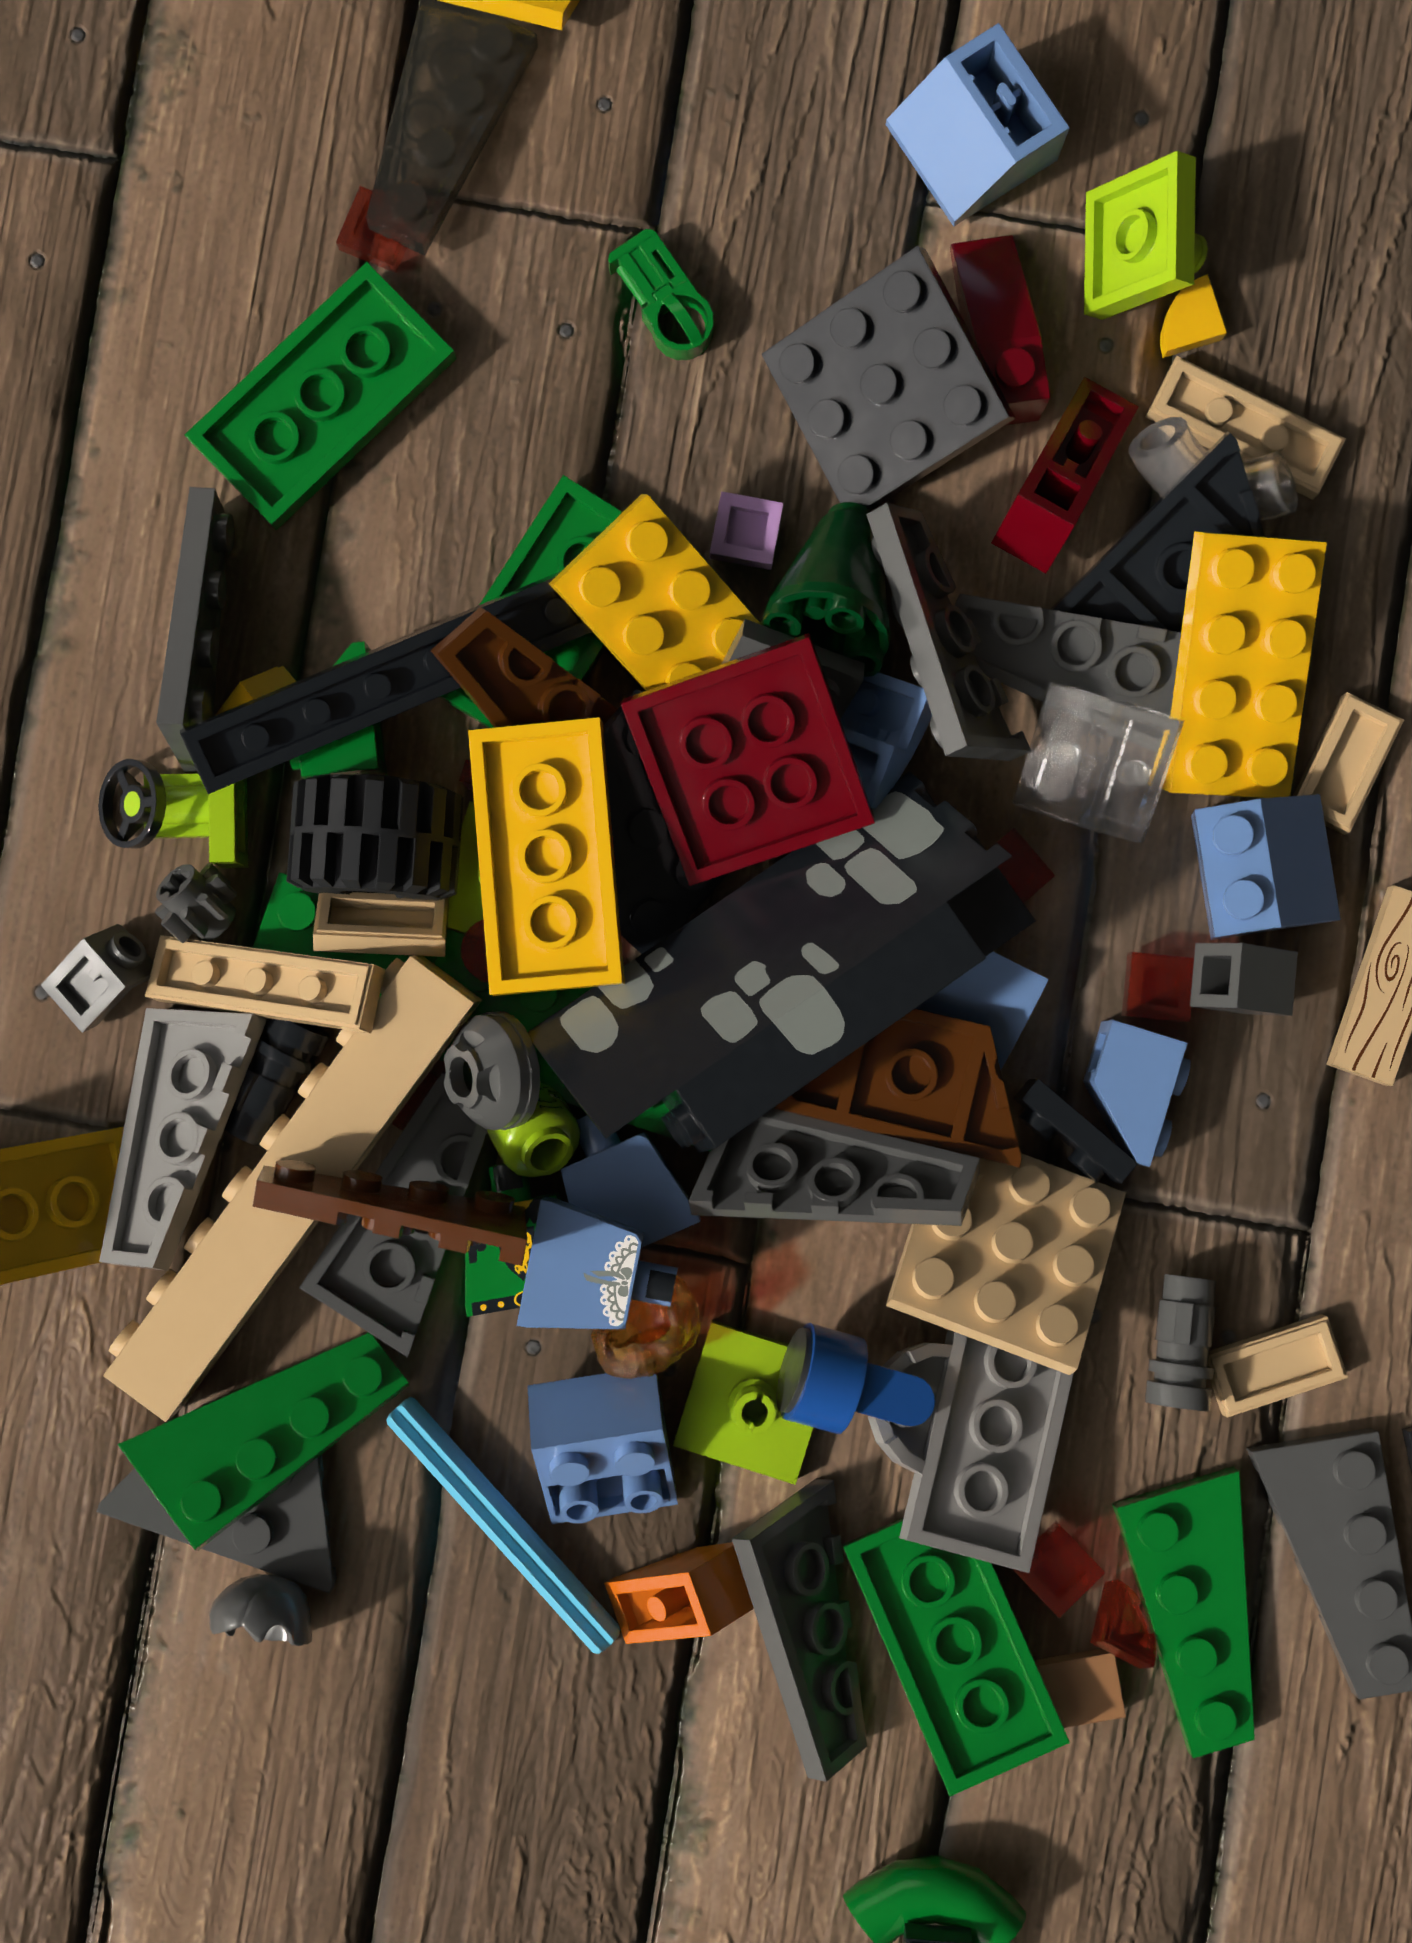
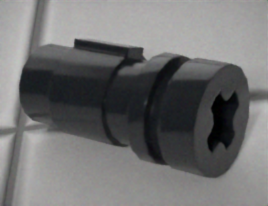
[224,1018,330,1147]

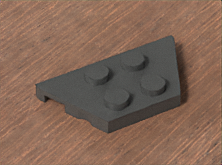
[96,1405,337,1594]

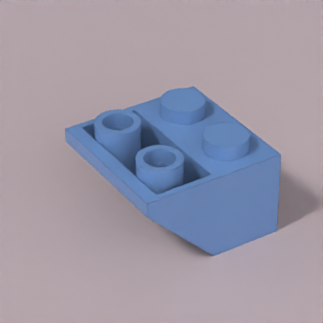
[885,23,1069,227]
[527,1366,678,1524]

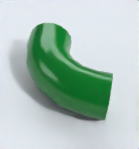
[843,1855,1026,1943]

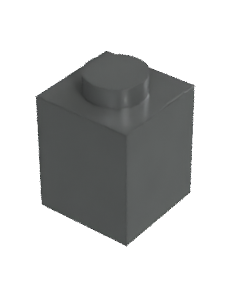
[1190,943,1298,1016]

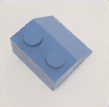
[1191,794,1341,940]

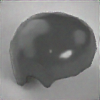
[209,1574,312,1646]

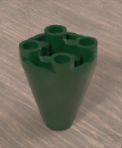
[761,502,891,677]

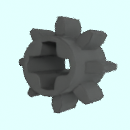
[155,863,237,943]

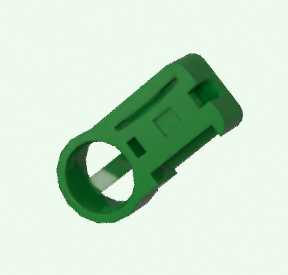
[608,229,713,360]

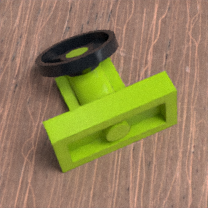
[98,759,248,868]

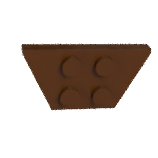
[775,1009,1022,1168]

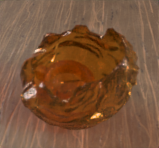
[591,1275,701,1379]

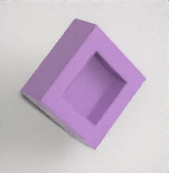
[710,491,783,570]

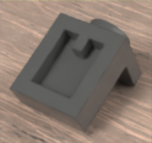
[41,924,154,1033]

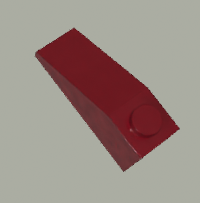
[950,235,1050,426]
[991,377,1139,574]

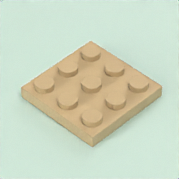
[886,1153,1126,1375]

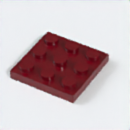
[621,633,875,886]

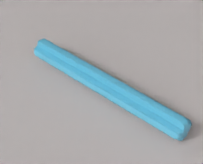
[386,1397,620,1654]

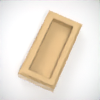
[1293,692,1404,835]
[313,892,449,957]
[1208,1314,1348,1418]

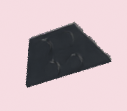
[1050,431,1265,632]

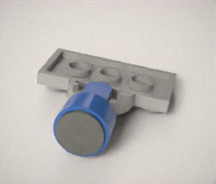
[776,1323,1073,1573]

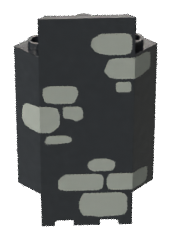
[528,771,1036,1153]

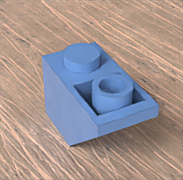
[1083,1020,1190,1167]

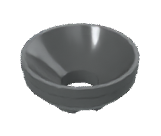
[443,1011,541,1130]

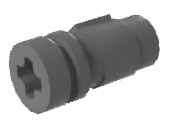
[1145,1274,1216,1411]

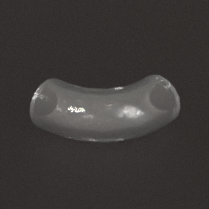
[1128,417,1297,520]

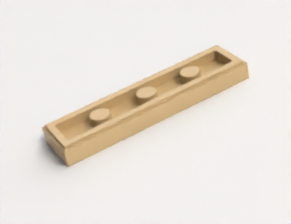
[145,935,386,1034]

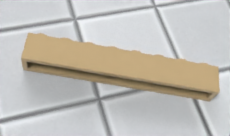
[103,955,482,1422]

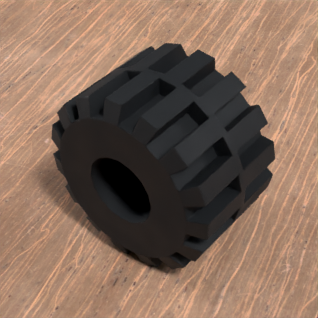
[286,774,464,901]

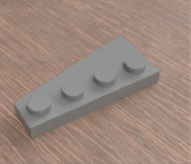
[99,1008,267,1271]

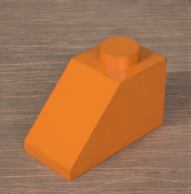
[604,1542,754,1644]

